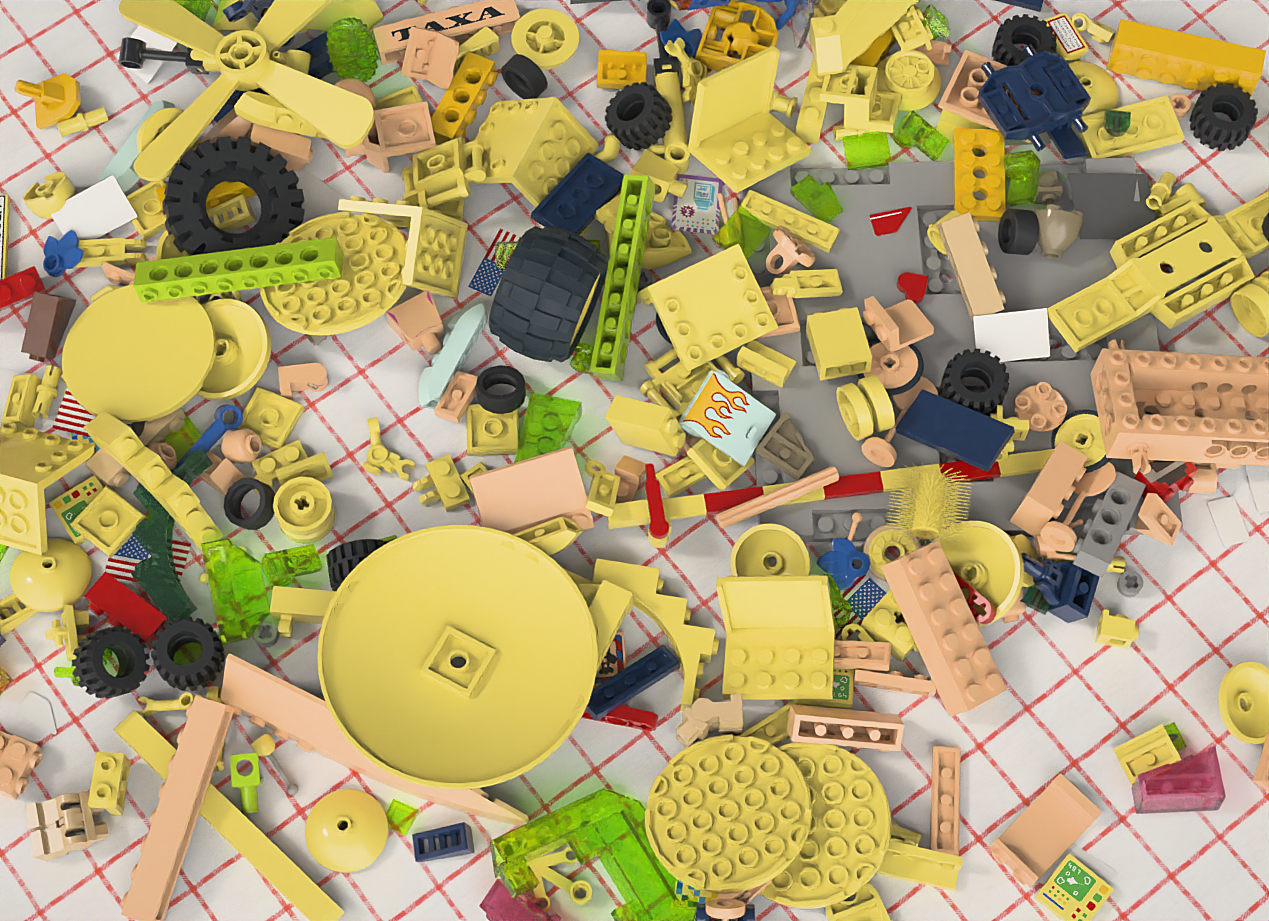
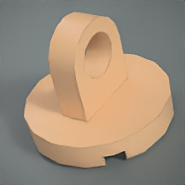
[766,226,816,276]

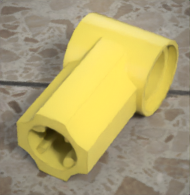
[1154,183,1206,220]

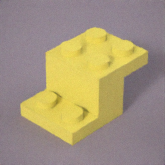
[820,65,901,133]

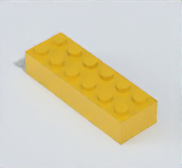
[1106,19,1266,97]

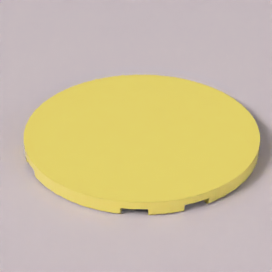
[259,212,407,335]
[62,285,216,424]
[645,734,812,893]
[759,742,892,909]

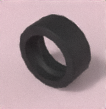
[501,54,548,99]
[476,365,526,414]
[223,478,275,530]

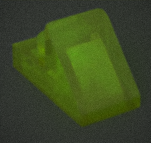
[922,3,951,40]
[790,175,843,223]

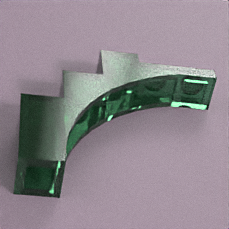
[131,449,213,623]

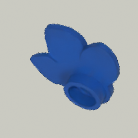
[660,19,702,60]
[43,230,84,277]
[816,538,870,591]

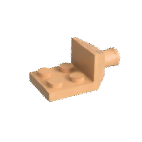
[345,101,436,173]

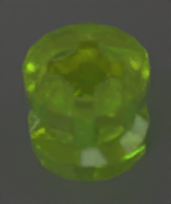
[570,343,594,374]

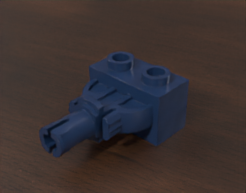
[1021,552,1100,623]

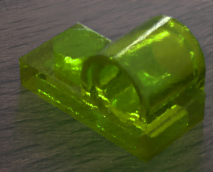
[892,110,949,161]
[1004,150,1041,206]
[260,544,323,589]

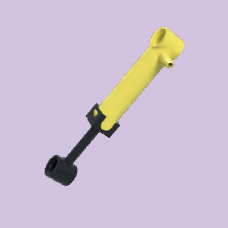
[644,0,690,174]
[118,37,311,75]

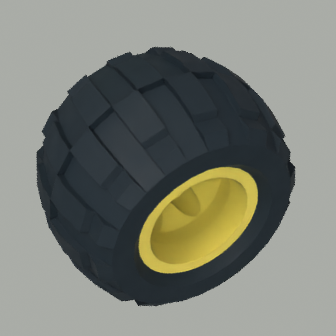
[488,226,608,363]

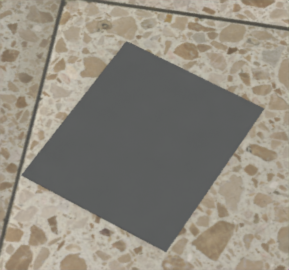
[1068,173,1156,239]

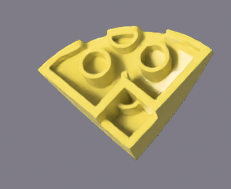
[604,211,691,270]

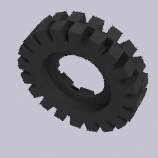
[162,136,305,256]

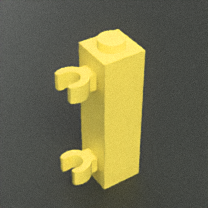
[270,586,336,638]

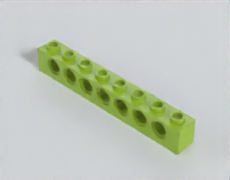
[590,174,656,381]
[133,237,343,303]

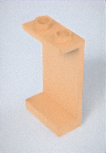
[989,773,1102,888]

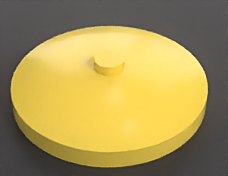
[196,299,272,401]
[931,521,1024,627]

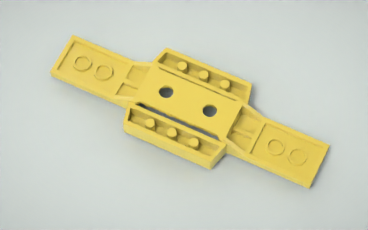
[1047,191,1269,353]

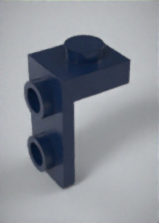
[1047,122,1087,159]

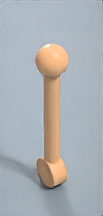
[848,512,862,542]

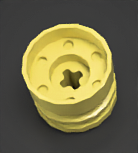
[1230,270,1269,338]

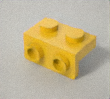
[597,49,647,89]

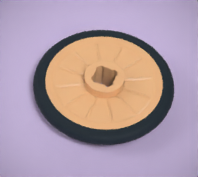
[857,339,924,396]

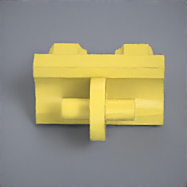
[45,605,89,660]

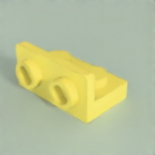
[890,5,933,53]
[88,752,131,816]

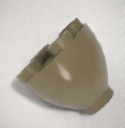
[1034,204,1083,259]

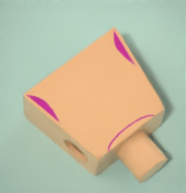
[386,291,444,355]

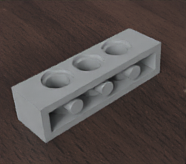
[1073,471,1146,578]

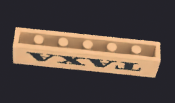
[372,0,520,65]

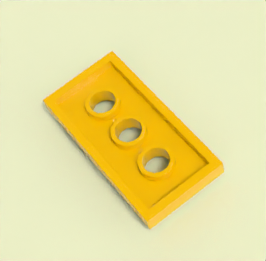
[953,128,1006,222]

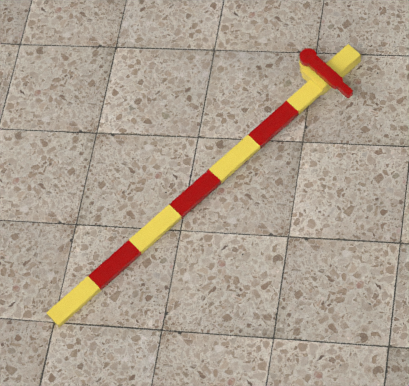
[607,448,1055,548]

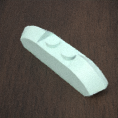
[99,100,175,193]
[419,300,487,409]

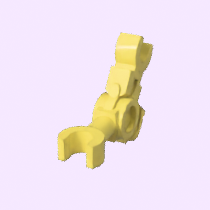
[665,37,707,106]
[362,417,415,481]

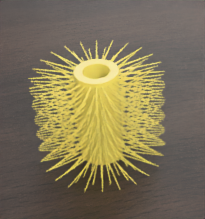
[885,463,971,547]

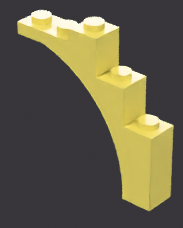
[83,410,224,553]
[592,558,719,711]

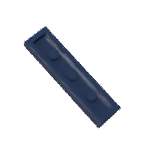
[585,645,681,721]

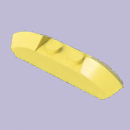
[234,91,328,139]
[513,516,583,557]

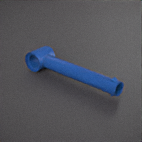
[149,405,243,506]

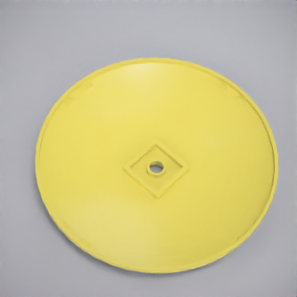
[317,525,598,790]

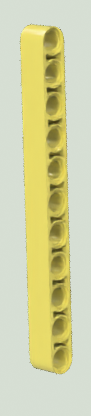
[114,710,344,921]

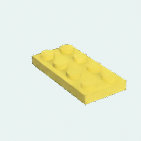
[1078,95,1185,158]

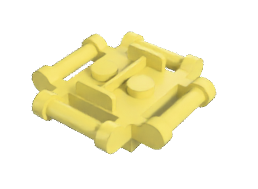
[401,136,486,210]
[640,348,745,421]

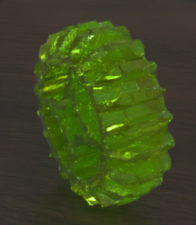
[326,17,379,82]

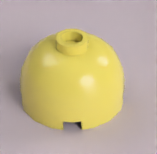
[23,171,75,219]

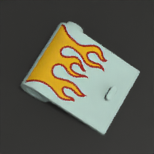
[678,369,776,466]

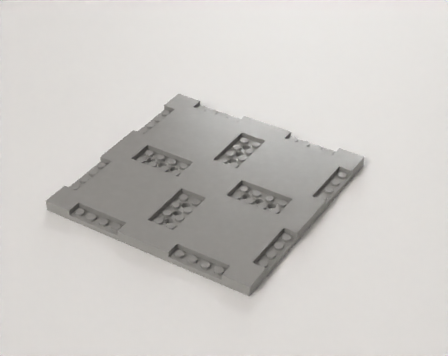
[740,158,1183,542]

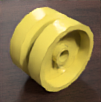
[836,374,895,441]
[273,477,336,544]

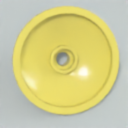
[1067,61,1118,125]
[730,523,810,577]
[10,538,92,612]
[1218,661,1269,744]
[305,789,389,873]

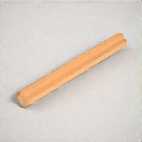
[717,466,839,528]

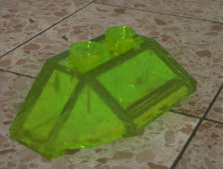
[201,538,270,645]

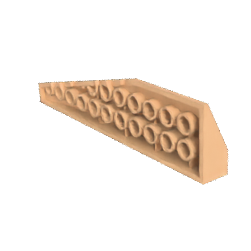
[221,653,529,827]

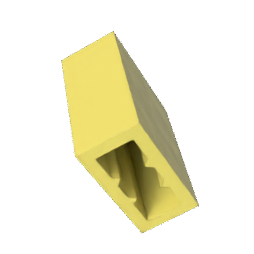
[806,307,872,380]
[605,395,686,457]

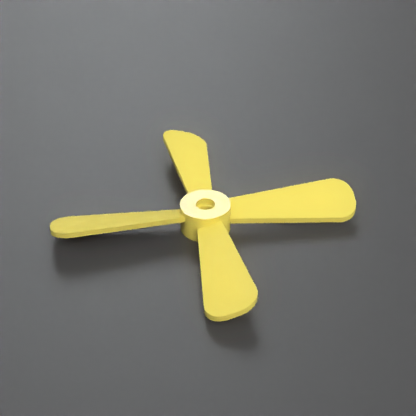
[119,0,374,182]

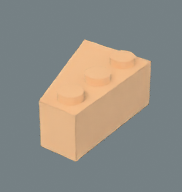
[1009,441,1088,537]

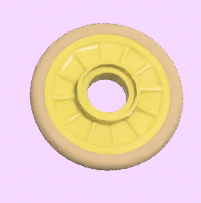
[863,524,921,582]

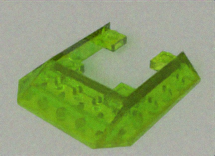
[490,788,698,921]

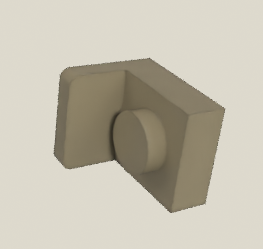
[1030,172,1063,205]

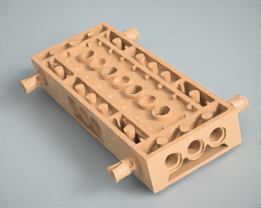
[1090,339,1269,474]

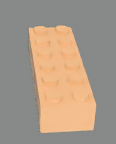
[881,540,1007,716]

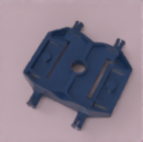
[977,44,1091,151]

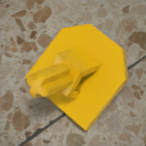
[15,73,81,130]

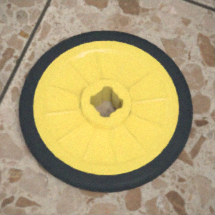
[1051,410,1111,474]

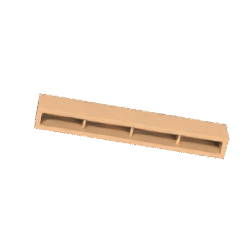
[121,696,235,921]

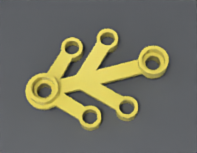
[495,832,592,913]

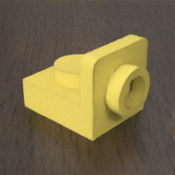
[989,405,1029,441]

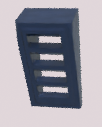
[412,822,475,863]

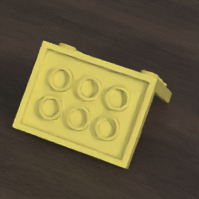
[688,46,811,193]
[466,97,599,208]
[338,196,468,298]
[636,244,778,372]
[0,422,95,555]
[716,574,835,700]

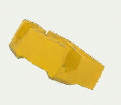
[696,0,779,71]

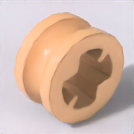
[1170,94,1191,119]

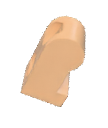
[278,363,329,399]

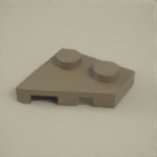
[756,412,814,481]

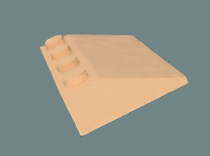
[938,50,1042,143]
[469,446,594,535]

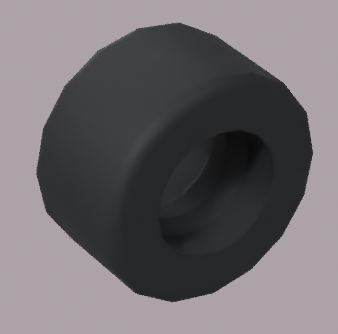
[998,208,1039,255]

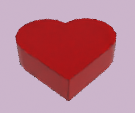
[897,272,928,304]

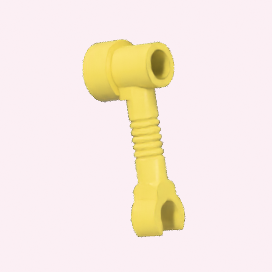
[136,692,207,717]

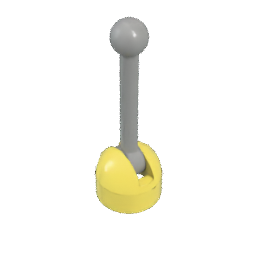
[251,733,298,795]

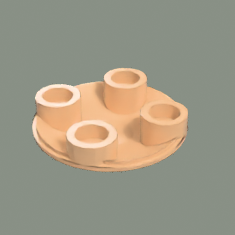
[1014,382,1067,432]

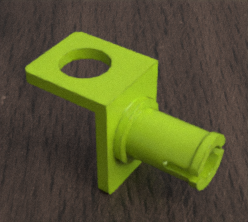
[230,752,264,813]

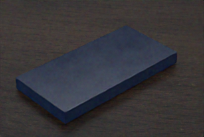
[530,153,624,235]
[895,389,1015,472]

